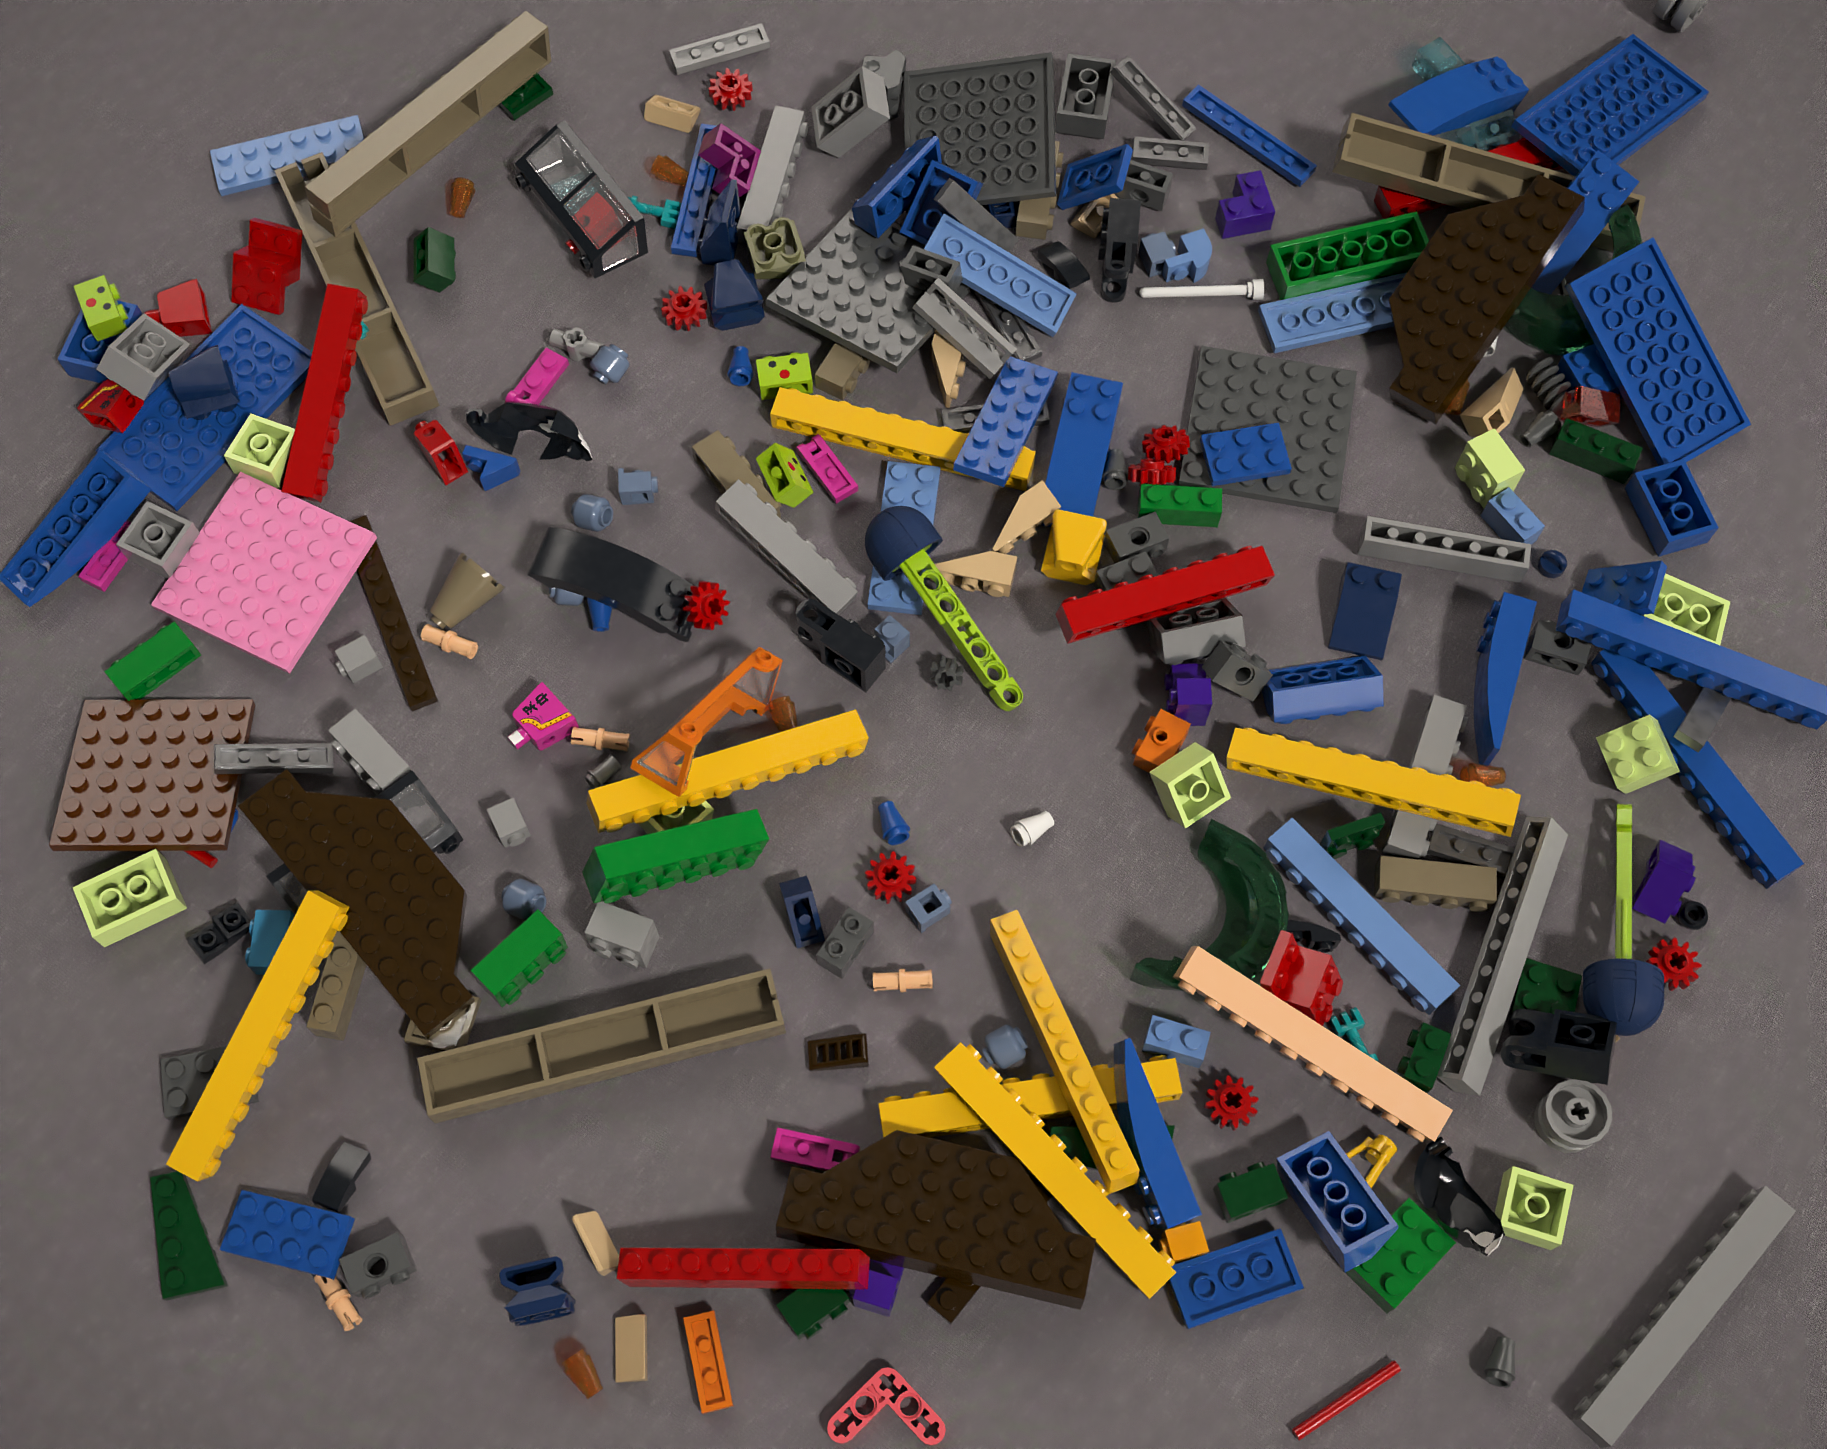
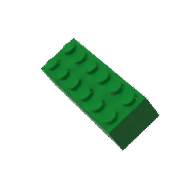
[1266,212,1429,300]
[582,809,769,904]

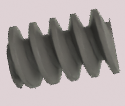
[1526,357,1579,417]

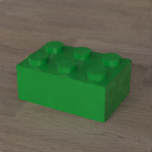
[471,909,568,1008]
[1341,1198,1456,1314]

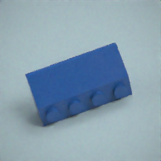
[852,136,942,238]
[1261,656,1384,724]
[1276,1131,1398,1272]

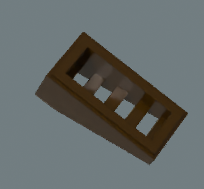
[807,1033,869,1071]

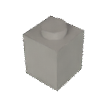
[335,635,383,684]
[487,798,531,847]

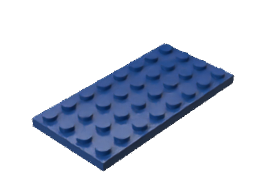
[1511,34,1709,176]
[1564,237,1751,466]
[95,304,312,511]

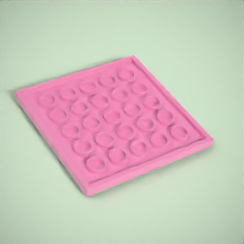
[151,472,377,674]

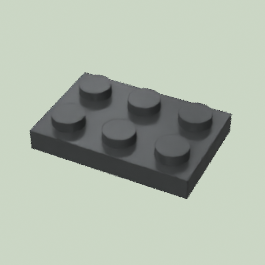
[160,1046,259,1120]

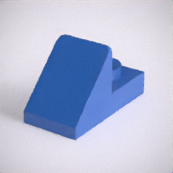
[462,445,520,491]

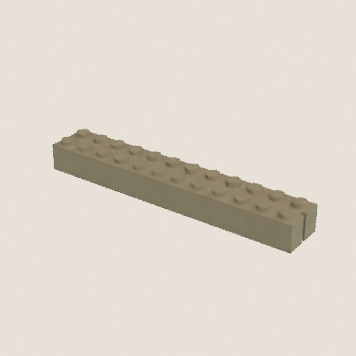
[305,11,551,237]
[1332,113,1646,254]
[274,152,440,426]
[417,968,786,1124]

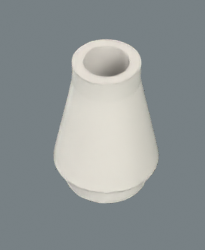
[1010,811,1054,847]

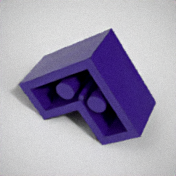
[1215,170,1275,239]
[1164,664,1212,726]
[1632,840,1696,924]
[849,1260,904,1317]

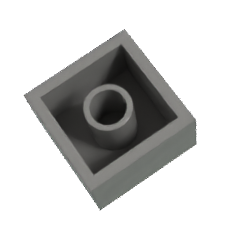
[116,501,200,578]
[585,902,660,969]

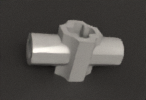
[549,327,604,362]

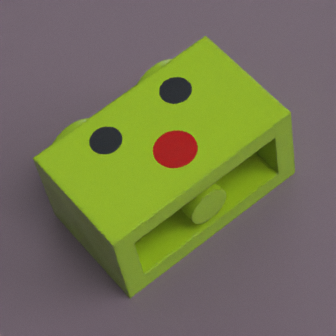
[74,275,129,341]
[756,353,813,400]
[756,443,814,508]

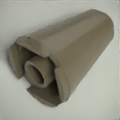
[430,552,505,629]

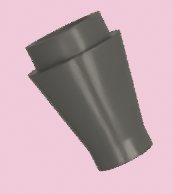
[1520,410,1561,447]
[1102,449,1128,490]
[1483,1336,1516,1388]

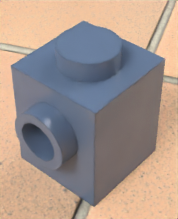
[1138,231,1176,278]

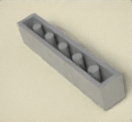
[737,106,809,244]
[715,479,858,615]
[1358,516,1531,583]
[1382,695,1468,859]

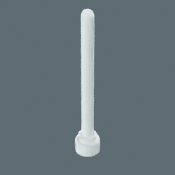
[1139,279,1264,300]

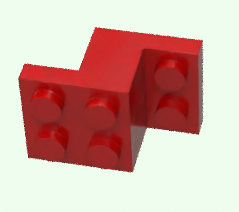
[231,218,302,315]
[1260,930,1343,1026]

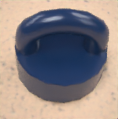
[1538,550,1567,578]

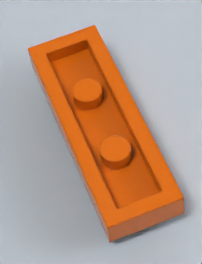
[683,1310,734,1414]

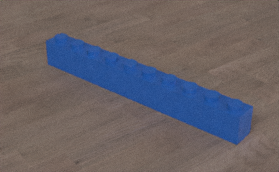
[1556,589,1827,730]
[1591,649,1804,889]

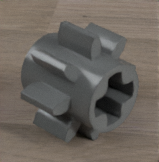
[929,655,964,692]

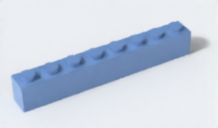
[1264,818,1460,1015]

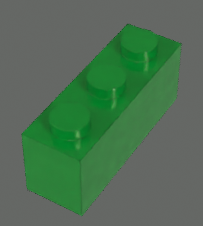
[1137,484,1222,528]
[104,621,202,701]

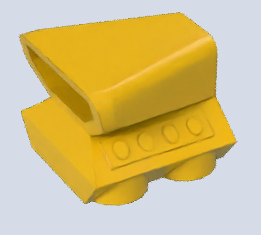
[1041,510,1107,585]

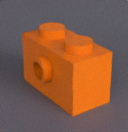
[1132,709,1191,773]

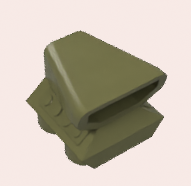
[743,217,806,279]

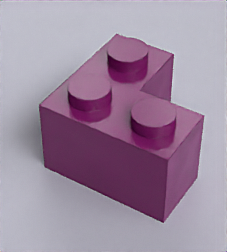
[698,123,761,197]

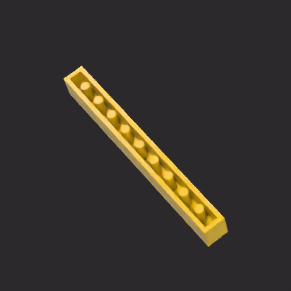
[770,387,1036,491]
[586,709,869,833]
[1226,727,1521,837]
[166,890,349,1182]
[990,910,1140,1194]
[934,1042,1176,1299]
[878,1055,1183,1138]

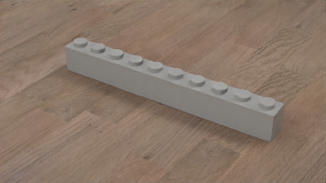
[1437,817,1568,1096]
[1572,1186,1796,1448]

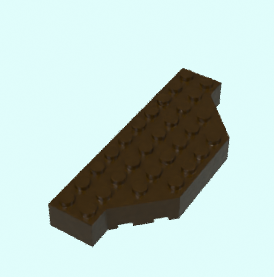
[1389,174,1585,425]
[238,769,475,1039]
[776,1130,1096,1310]

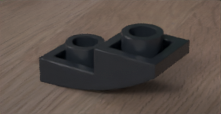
[1038,241,1090,289]
[187,902,251,964]
[1276,920,1341,953]
[312,1142,371,1213]

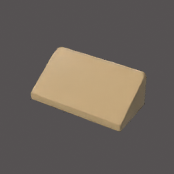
[644,95,701,133]
[1070,194,1117,238]
[572,1211,619,1276]
[615,1314,648,1383]

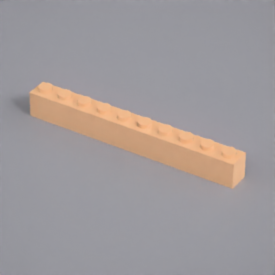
[1173,946,1453,1143]

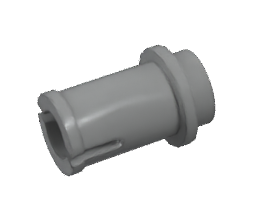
[584,755,622,789]

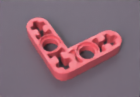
[827,1367,946,1446]

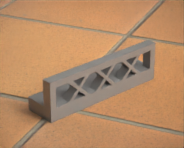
[912,278,1017,379]

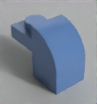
[1162,228,1212,283]

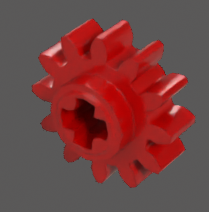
[708,68,753,111]
[661,286,708,331]
[1142,425,1190,464]
[1128,459,1176,487]
[683,581,730,630]
[865,851,916,904]
[1646,938,1702,991]
[1204,1075,1259,1131]

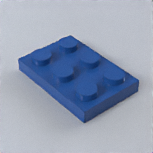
[1057,144,1133,210]
[1200,423,1292,486]
[1582,560,1667,615]

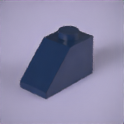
[779,875,825,949]

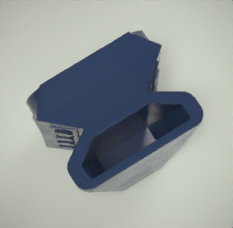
[704,259,765,331]
[169,345,240,420]
[499,1256,576,1326]

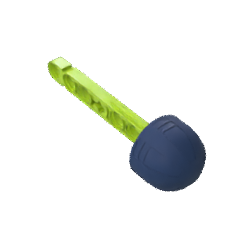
[865,506,1023,711]
[1583,804,1664,1036]

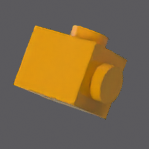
[1159,1221,1209,1264]

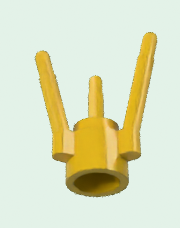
[1346,1134,1397,1189]

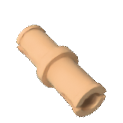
[421,624,478,659]
[571,727,630,752]
[873,969,933,993]
[314,1275,362,1331]

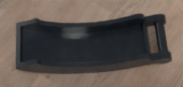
[527,527,695,642]

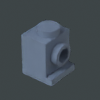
[618,468,659,505]
[874,615,910,664]
[905,883,952,933]

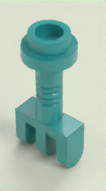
[628,196,682,229]
[1329,1007,1379,1062]

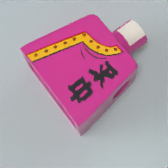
[507,682,579,751]

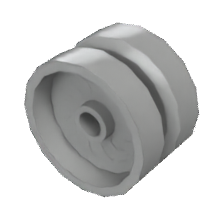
[1653,0,1709,32]
[1534,1079,1612,1153]

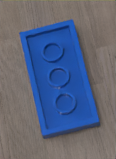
[220,1190,355,1280]
[1168,1228,1304,1330]

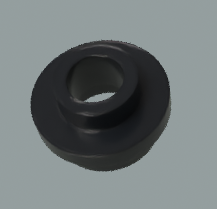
[1678,901,1708,930]

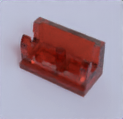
[1561,386,1620,428]

